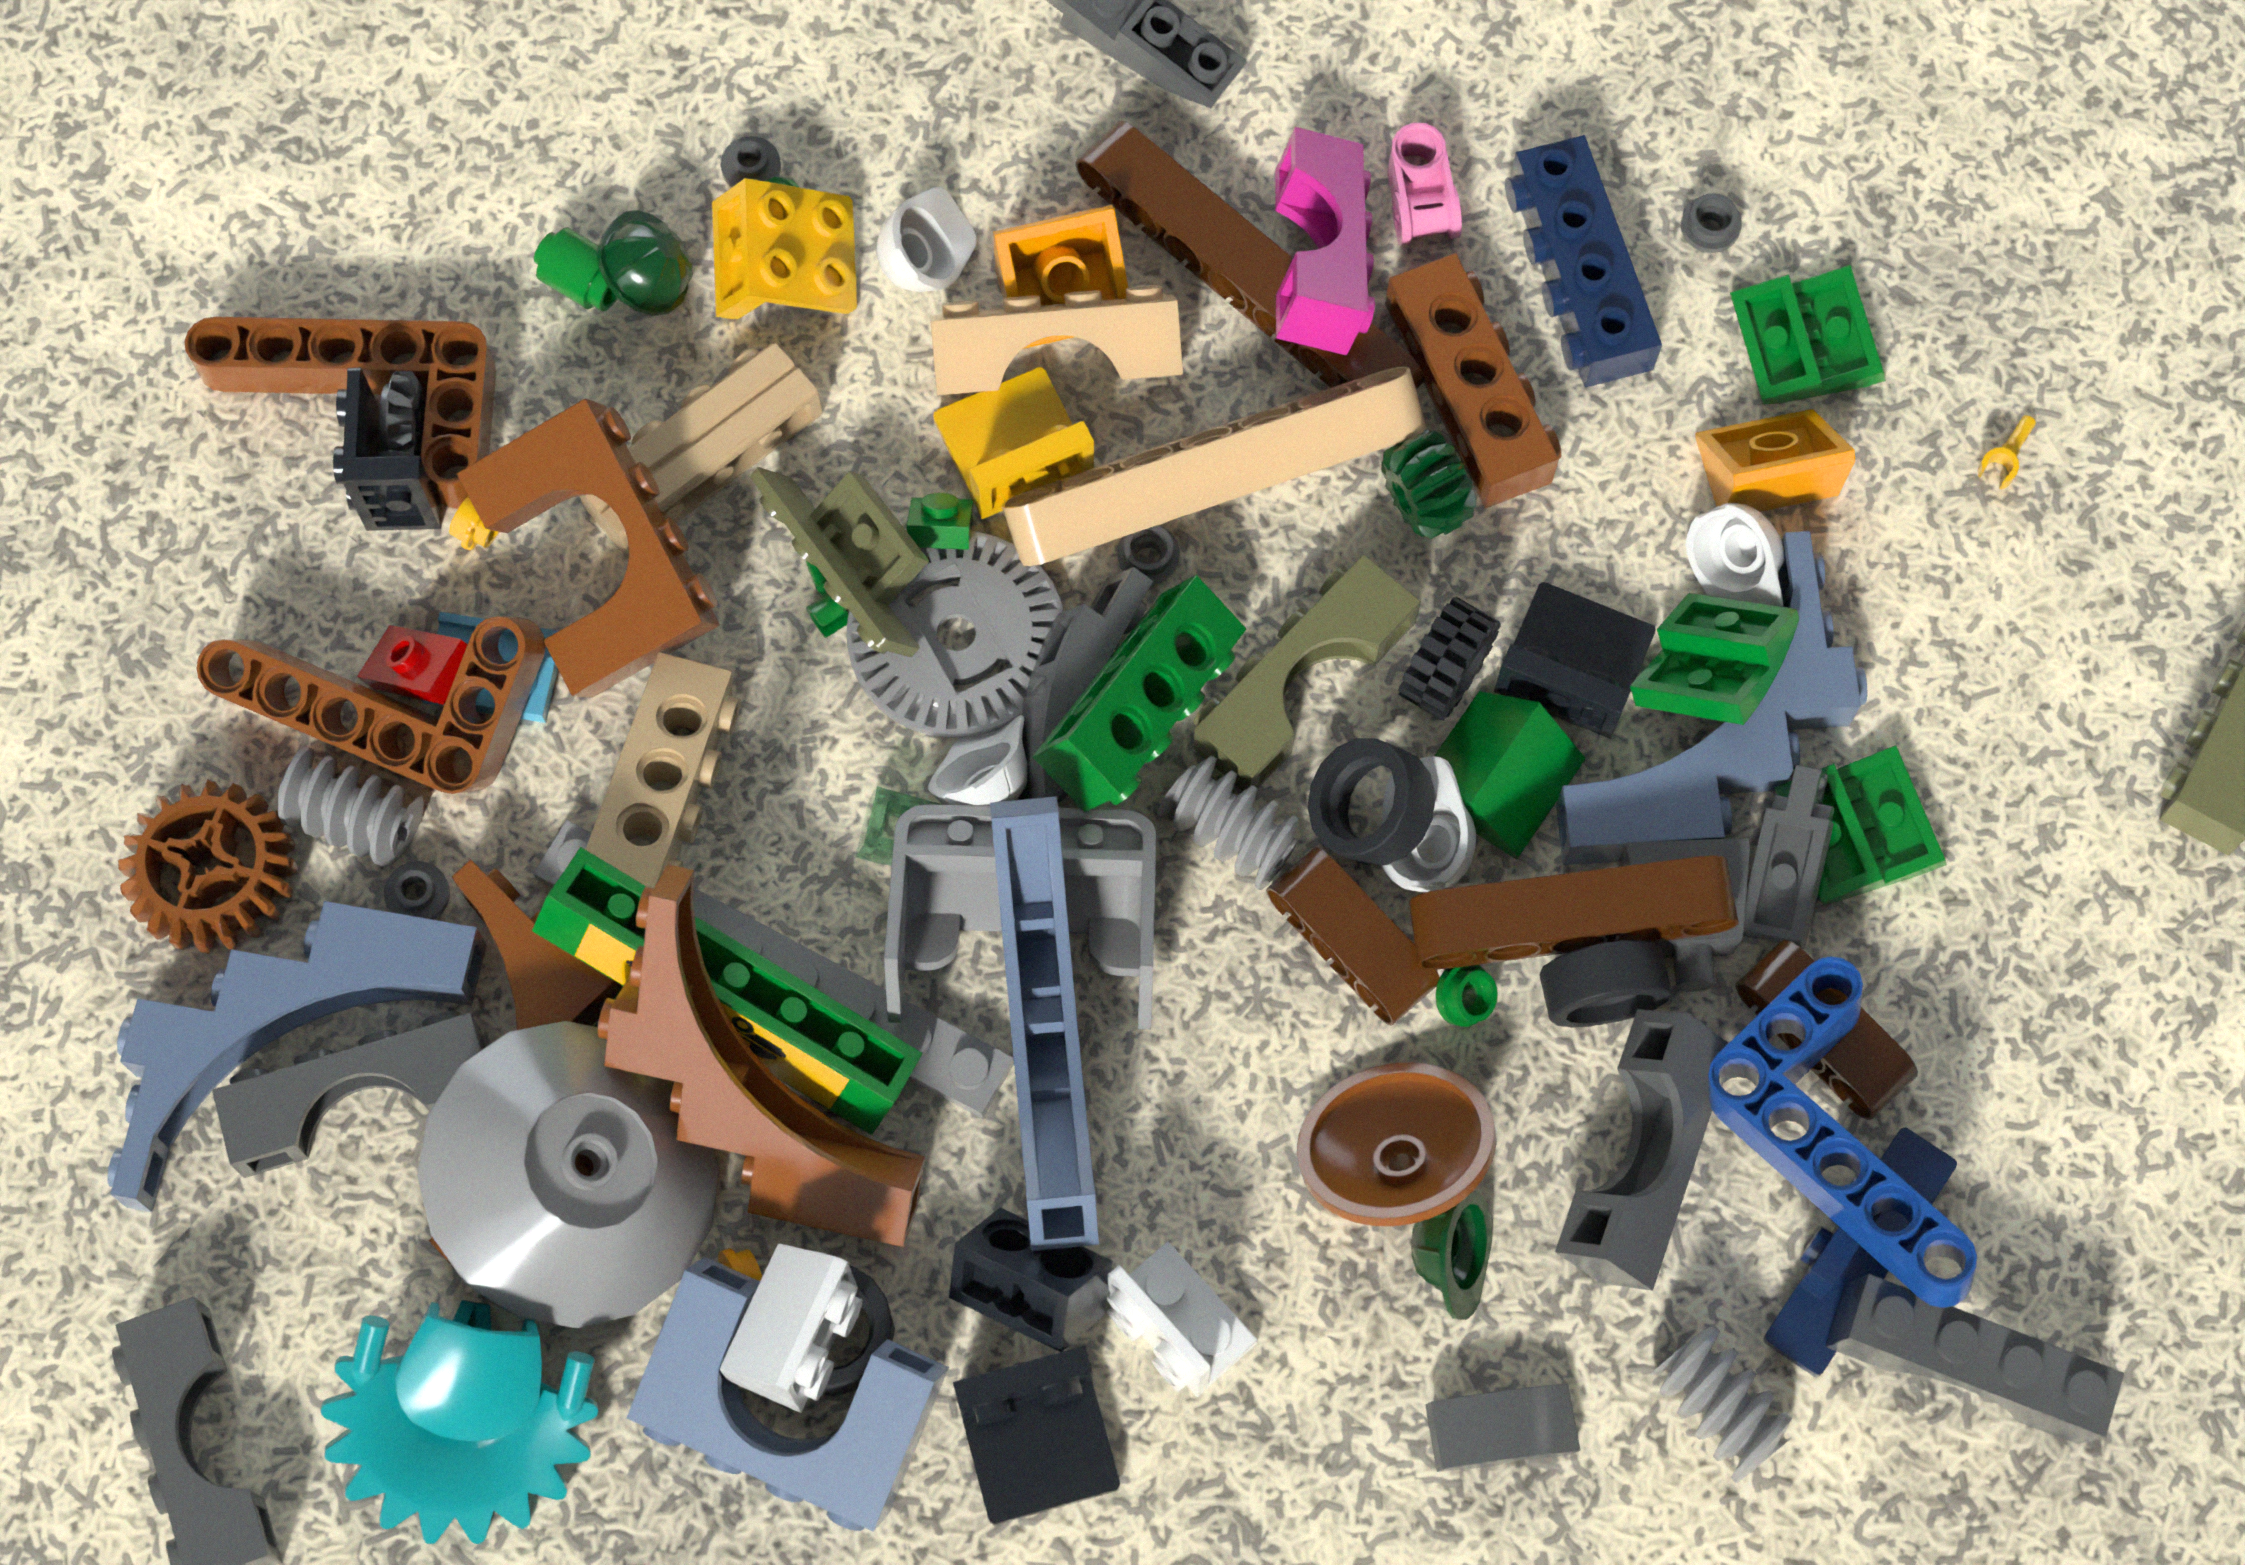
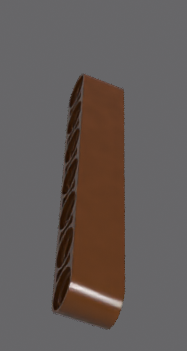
[1075,120,1425,390]

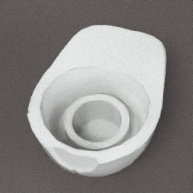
[876,187,977,292]
[1685,503,1784,607]
[928,715,1028,806]
[1381,756,1476,892]

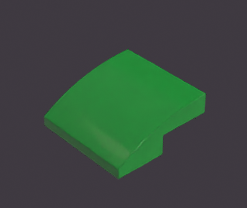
[1730,265,1886,405]
[1630,593,1799,725]
[1774,745,1947,905]

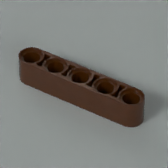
[1409,855,1739,970]

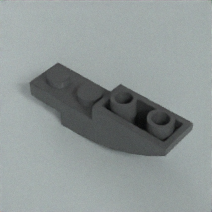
[1046,0,1248,108]
[1018,567,1153,804]

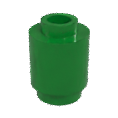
[533,227,618,312]

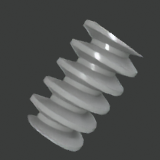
[278,746,424,867]
[1157,755,1299,890]
[1649,1326,1793,1483]

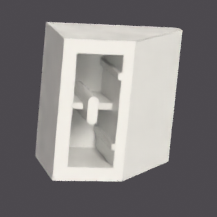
[720,1243,863,1413]

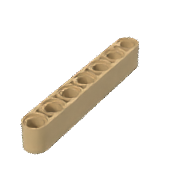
[1001,367,1427,566]

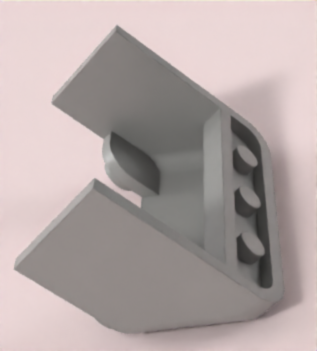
[884,804,1156,1030]

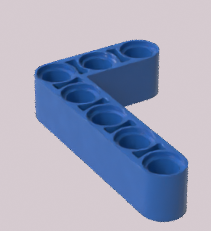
[1708,957,1977,1308]

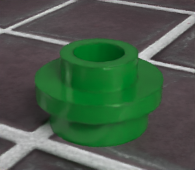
[1435,965,1498,1027]

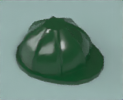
[597,210,693,316]
[1410,1191,1492,1320]

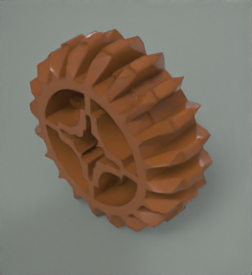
[117,779,298,954]

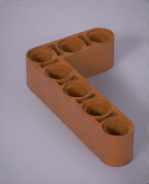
[184,317,496,509]
[196,616,546,794]

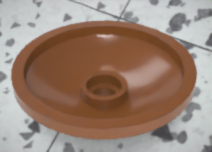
[1297,1062,1497,1226]

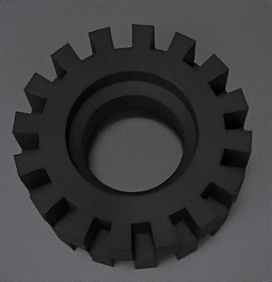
[1398,597,1501,721]

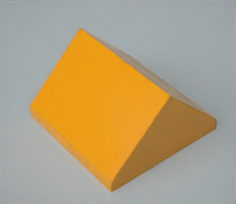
[993,205,1129,349]
[1695,409,1855,512]

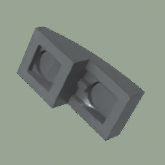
[1425,1384,1581,1472]

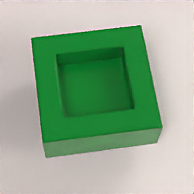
[906,493,973,550]

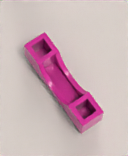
[1275,127,1375,355]

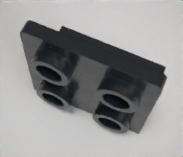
[333,367,442,531]
[1494,582,1656,739]
[953,1345,1120,1525]

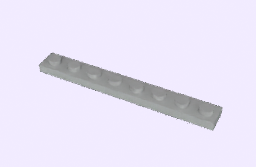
[533,820,1014,1119]

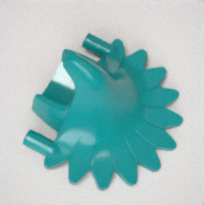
[320,1300,599,1544]

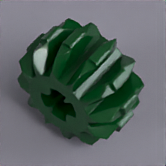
[1381,429,1477,539]

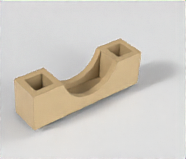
[930,285,1183,395]

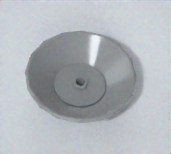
[417,1021,720,1328]

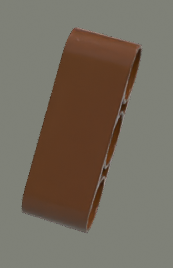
[1266,847,1440,1026]
[1735,940,1918,1120]

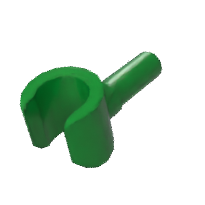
[805,560,849,638]

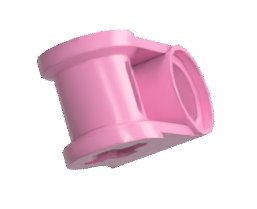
[1388,123,1462,246]

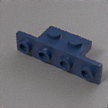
[1763,1127,1957,1377]

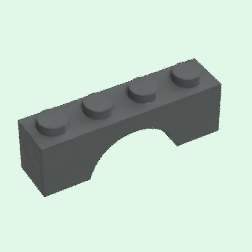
[1555,1009,1728,1291]
[212,1011,486,1178]
[1825,1274,2124,1444]
[112,1297,283,1565]

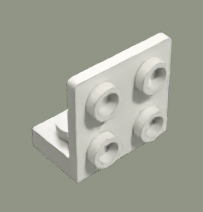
[1107,1241,1258,1397]

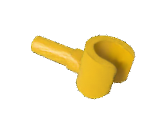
[1977,415,2036,490]

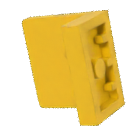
[712,178,857,319]
[933,367,1094,519]

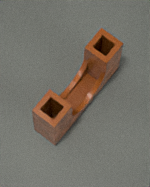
[457,398,720,698]

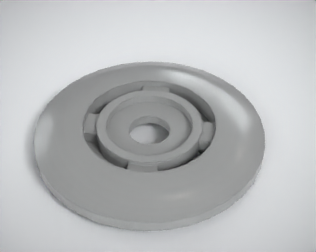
[847,531,1064,738]

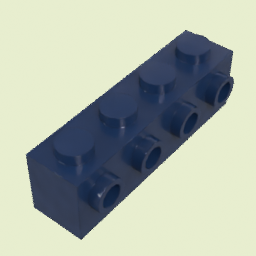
[1505,135,1662,388]

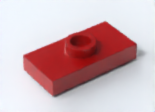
[357,625,468,704]

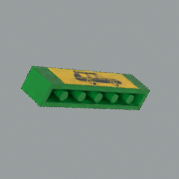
[532,847,923,1135]

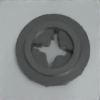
[379,371,425,458]

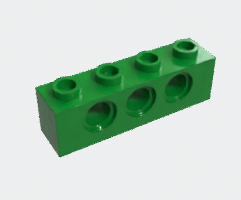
[1032,574,1247,812]

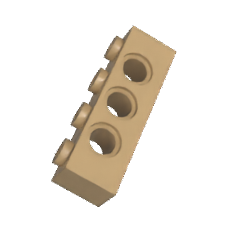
[585,652,741,888]

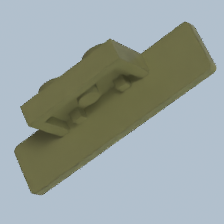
[750,467,929,657]

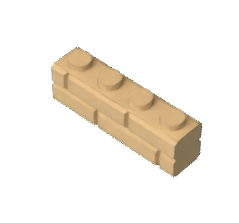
[580,342,823,559]

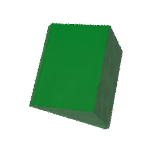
[1434,691,1586,860]

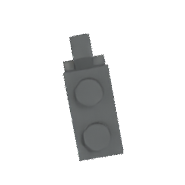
[1743,765,1834,949]

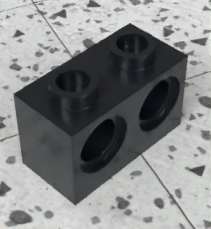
[948,1207,1113,1352]

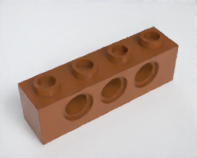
[1385,253,1562,509]

